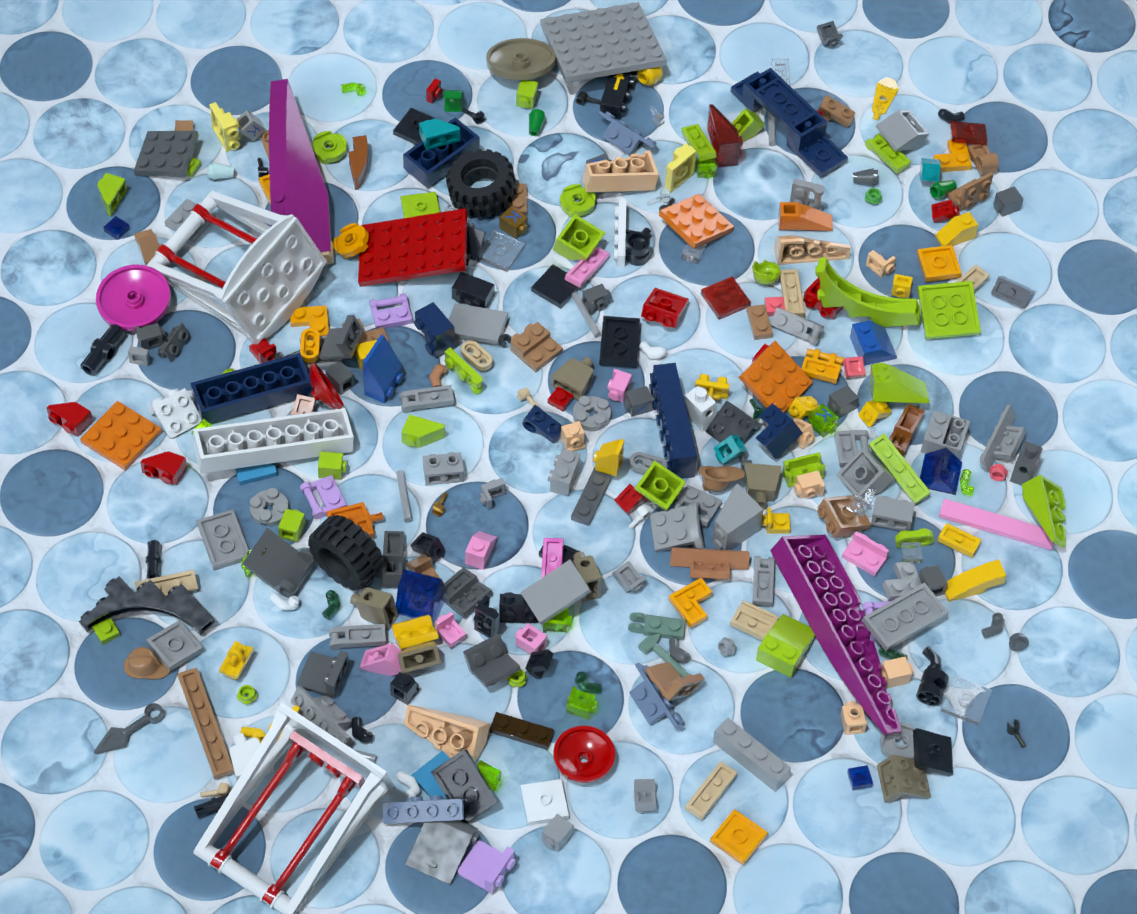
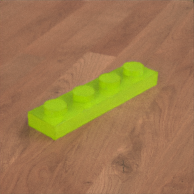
[869,433,931,505]

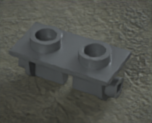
[157,322,191,362]

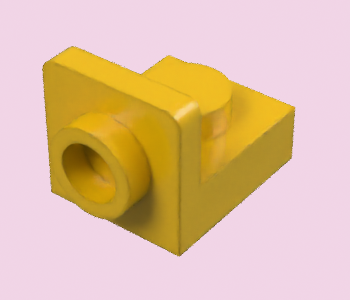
[762,508,790,534]

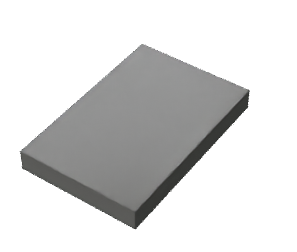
[449,303,508,345]
[196,509,250,571]
[520,560,592,625]

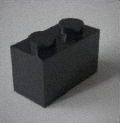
[452,272,494,308]

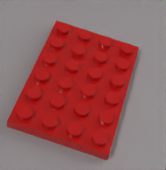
[358,208,468,287]

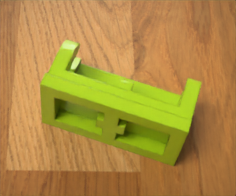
[782,452,825,488]

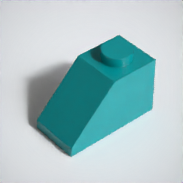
[419,118,460,150]

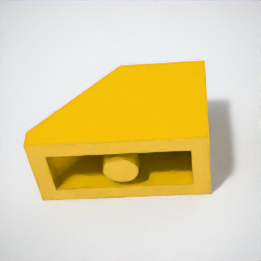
[935,212,978,246]
[593,439,625,477]

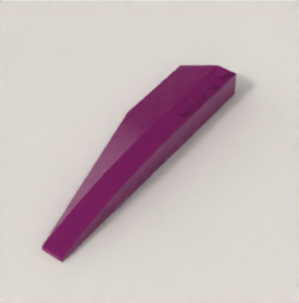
[269,79,331,253]
[770,534,902,735]

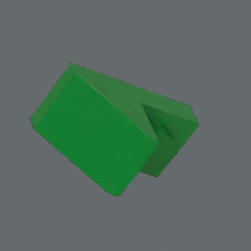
[444,90,462,112]

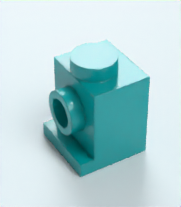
[713,435,748,464]

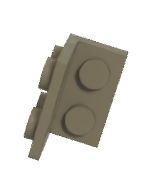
[877,754,931,803]

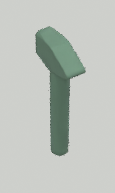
[638,634,689,678]

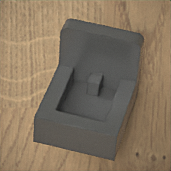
[816,21,843,47]

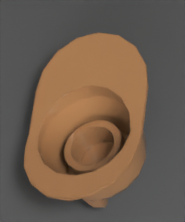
[699,466,745,491]
[124,647,171,679]

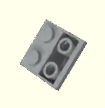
[876,110,929,151]
[921,410,970,458]

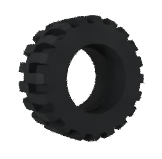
[446,149,517,218]
[308,515,384,590]

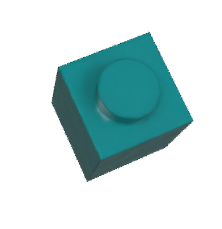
[919,158,941,182]

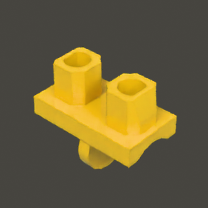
[695,374,729,400]
[219,641,254,680]

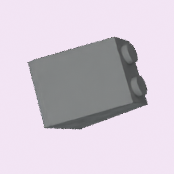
[712,484,763,550]

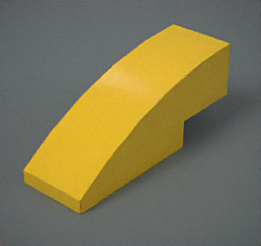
[945,559,1007,602]

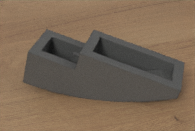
[382,531,404,587]

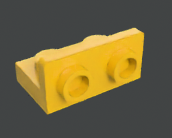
[392,615,439,649]

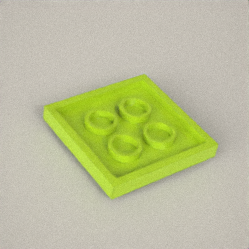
[917,281,981,340]

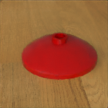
[310,362,346,410]
[553,726,615,783]

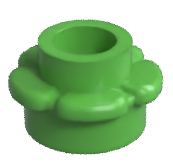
[865,188,882,204]

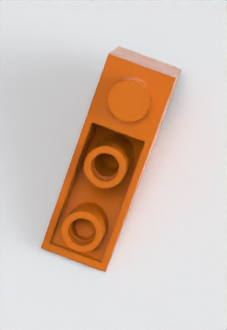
[778,202,833,231]

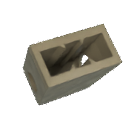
[551,357,594,401]
[743,463,781,508]
[573,552,602,603]
[350,587,399,631]

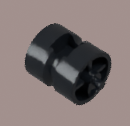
[916,668,949,706]

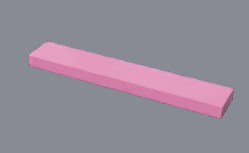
[939,498,1054,550]

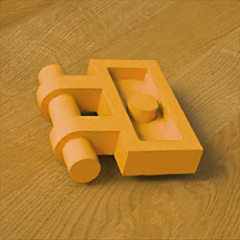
[801,348,844,384]

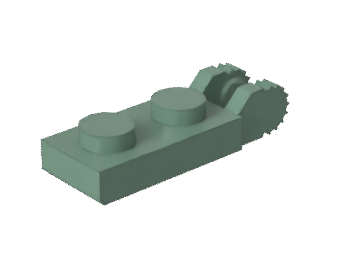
[628,612,685,640]

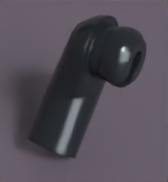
[938,109,965,124]
[922,646,942,670]

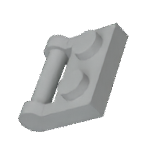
[790,178,825,211]
[834,430,870,467]
[672,484,722,528]

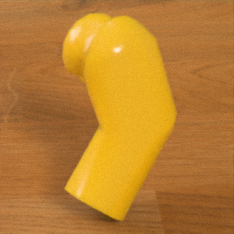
[241,726,266,743]

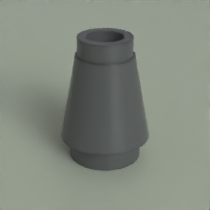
[853,168,878,186]

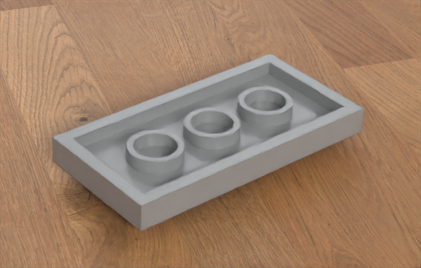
[862,583,949,651]

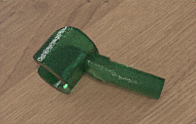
[749,399,765,420]

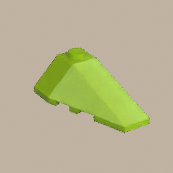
[1021,475,1066,548]

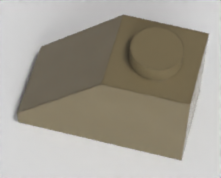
[397,641,441,673]

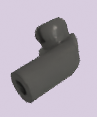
[981,613,1005,639]

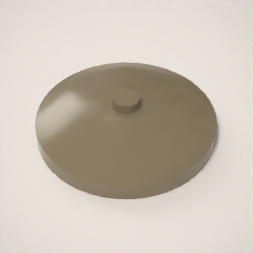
[486,38,556,80]

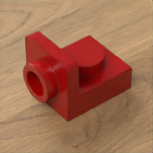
[931,199,960,223]
[249,337,277,364]
[614,484,647,514]

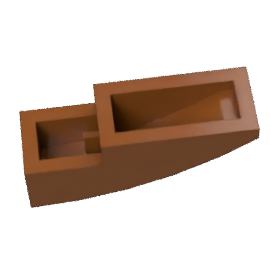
[348,135,368,190]
[889,404,925,456]

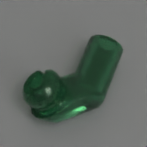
[878,645,908,660]
[575,671,601,694]

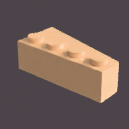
[582,150,659,192]

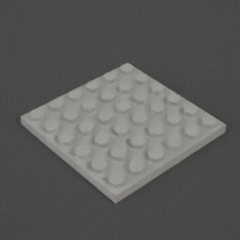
[540,2,667,83]

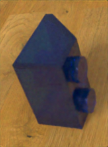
[396,569,445,623]

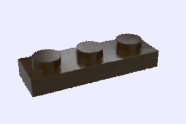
[489,712,554,750]

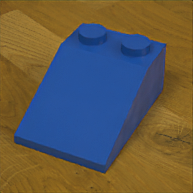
[363,335,404,403]

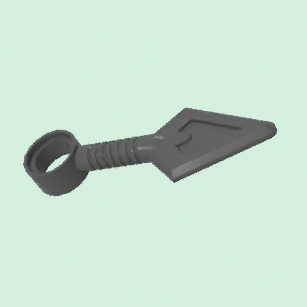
[94,703,164,754]

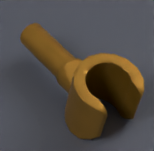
[432,492,447,517]

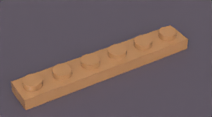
[177,667,234,780]

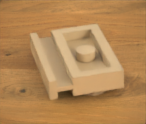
[730,600,779,641]

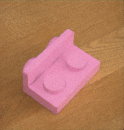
[841,532,889,577]

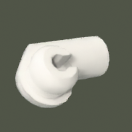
[270,593,300,611]

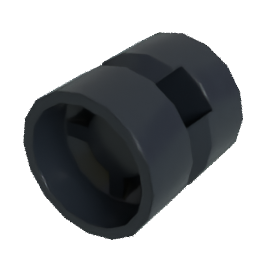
[625,232,650,266]

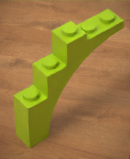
[815,257,921,327]

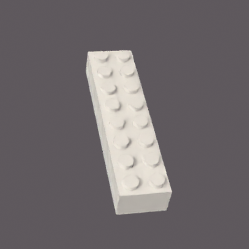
[193,408,354,473]

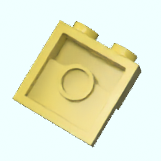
[209,102,241,152]
[665,143,696,193]

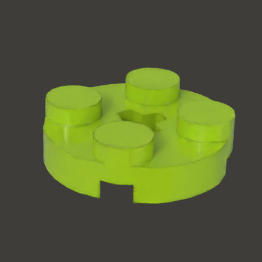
[311,131,347,165]
[560,184,596,218]

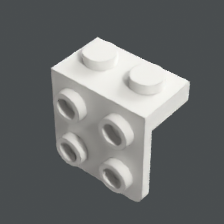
[148,388,201,438]

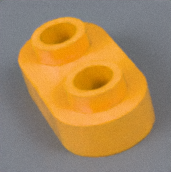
[300,328,320,363]

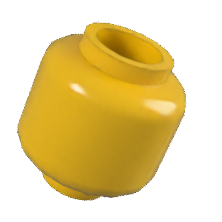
[637,66,663,86]

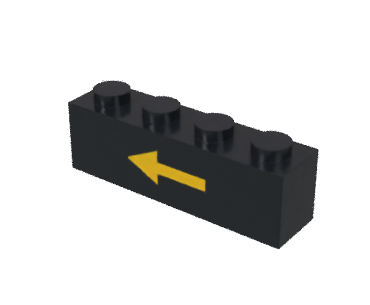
[600,70,638,120]

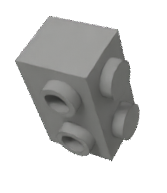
[548,448,581,497]
[423,452,464,486]
[871,496,915,531]

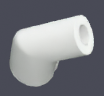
[639,341,667,359]
[396,771,420,798]

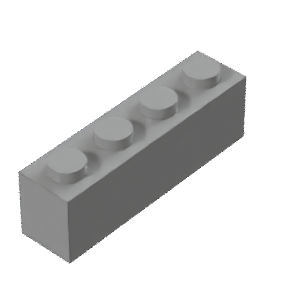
[713,718,791,792]

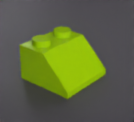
[553,214,605,260]
[634,460,686,511]

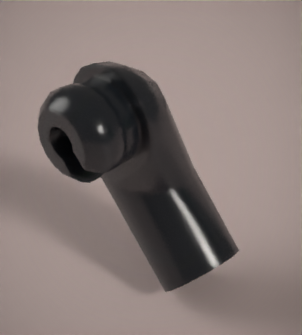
[352,717,373,743]

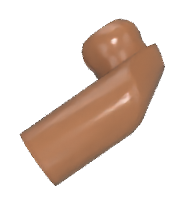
[429,364,447,387]

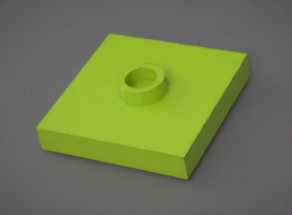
[400,192,440,218]

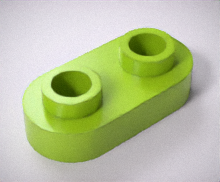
[894,528,934,549]

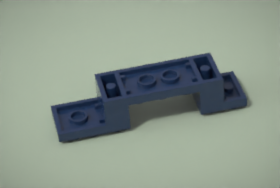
[730,68,848,178]

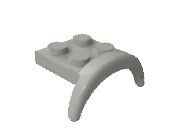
[650,502,705,552]

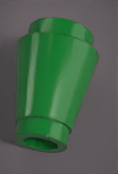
[529,109,546,136]
[930,180,957,199]

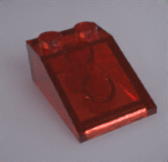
[707,104,743,168]

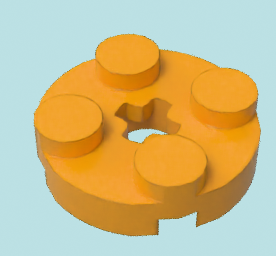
[333,223,369,259]

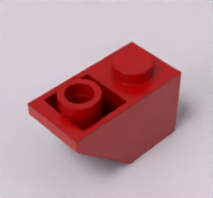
[46,402,93,437]
[140,451,187,486]

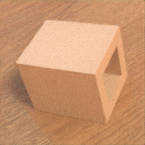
[880,657,913,689]

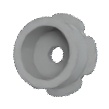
[718,637,736,656]

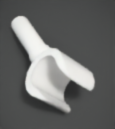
[628,505,650,529]

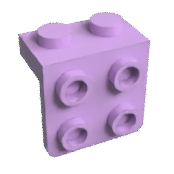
[458,841,516,894]

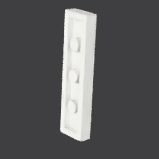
[614,199,626,267]

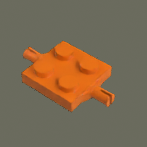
[326,502,383,538]

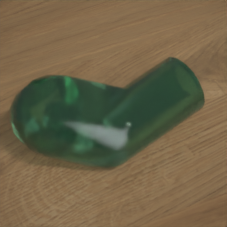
[322,590,341,620]

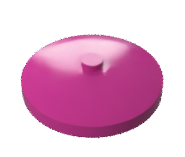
[96,264,171,331]

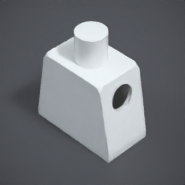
[684,386,717,432]
[229,733,274,782]

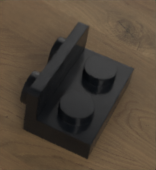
[473,595,500,638]

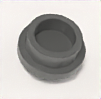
[1009,633,1029,651]

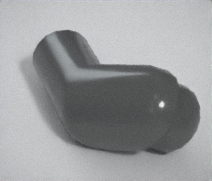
[669,638,691,663]

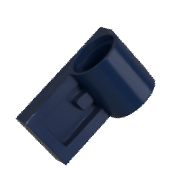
[522,405,563,443]

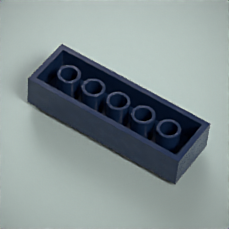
[190,353,312,425]
[649,362,697,479]

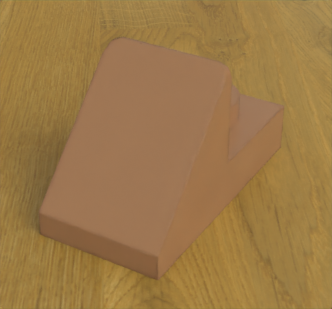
[134,229,159,265]
[406,555,443,594]

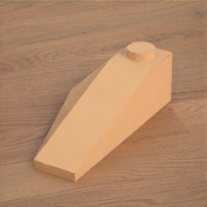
[774,235,851,265]
[404,705,490,762]

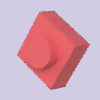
[764,297,785,316]
[843,356,866,378]

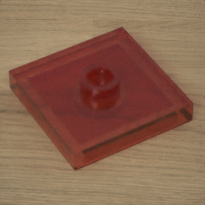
[949,121,987,145]

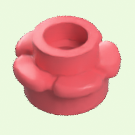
[989,464,1008,481]

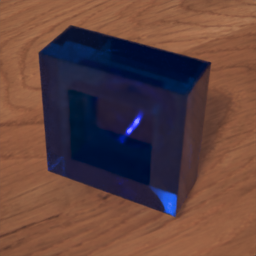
[103,216,130,240]
[847,765,873,790]

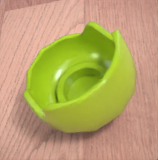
[752,260,781,285]

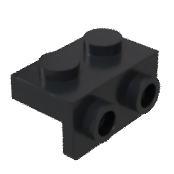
[499,592,539,623]

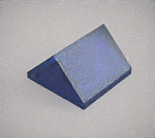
[920,448,962,495]

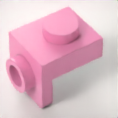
[436,612,466,648]

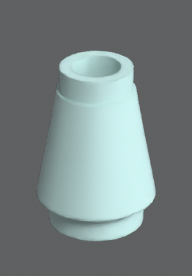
[207,162,234,180]

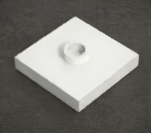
[520,779,569,825]

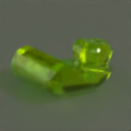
[340,82,366,96]
[960,469,974,496]

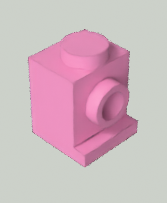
[607,369,632,402]
[515,623,547,655]

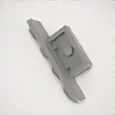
[980,405,1026,472]
[291,686,352,745]

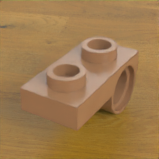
[818,94,855,128]
[968,142,999,176]

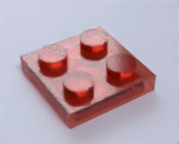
[700,276,751,320]

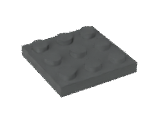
[134,131,199,176]

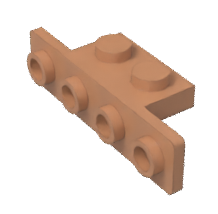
[670,547,750,580]

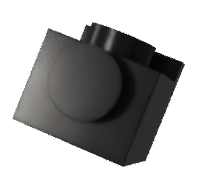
[390,672,419,705]

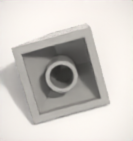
[836,447,895,500]

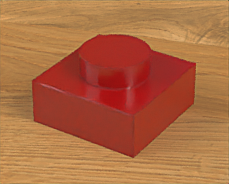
[426,78,442,104]
[547,387,574,412]

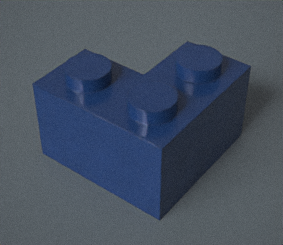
[414,302,455,359]
[756,403,803,459]

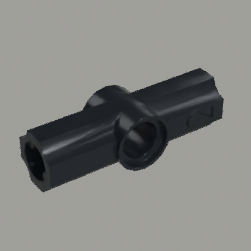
[80,324,125,376]

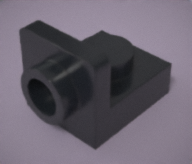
[410,532,445,564]
[525,649,554,679]

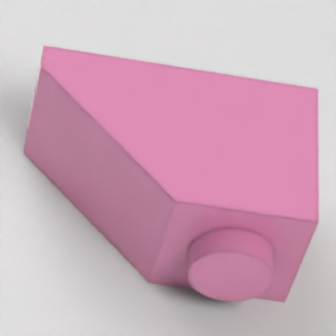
[465,531,497,570]
[359,643,402,676]

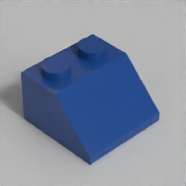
[850,320,897,366]

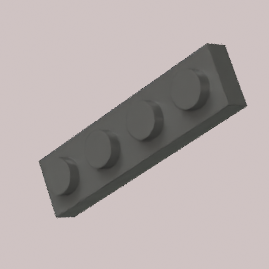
[571,467,613,526]

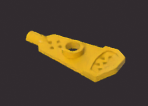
[872,77,899,121]

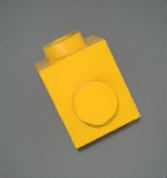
[891,274,913,299]
[787,396,822,420]
[858,401,892,427]

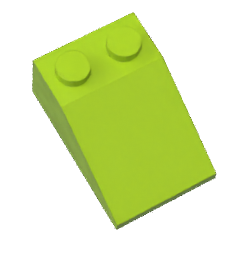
[869,363,930,403]
[756,614,816,678]

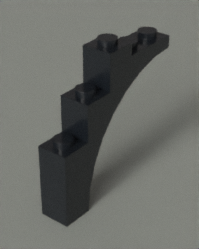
[79,576,215,635]

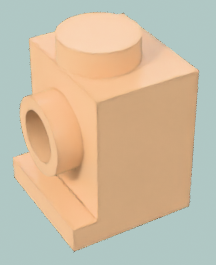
[561,421,585,452]
[793,471,825,499]
[840,701,867,735]

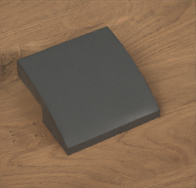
[435,567,493,619]

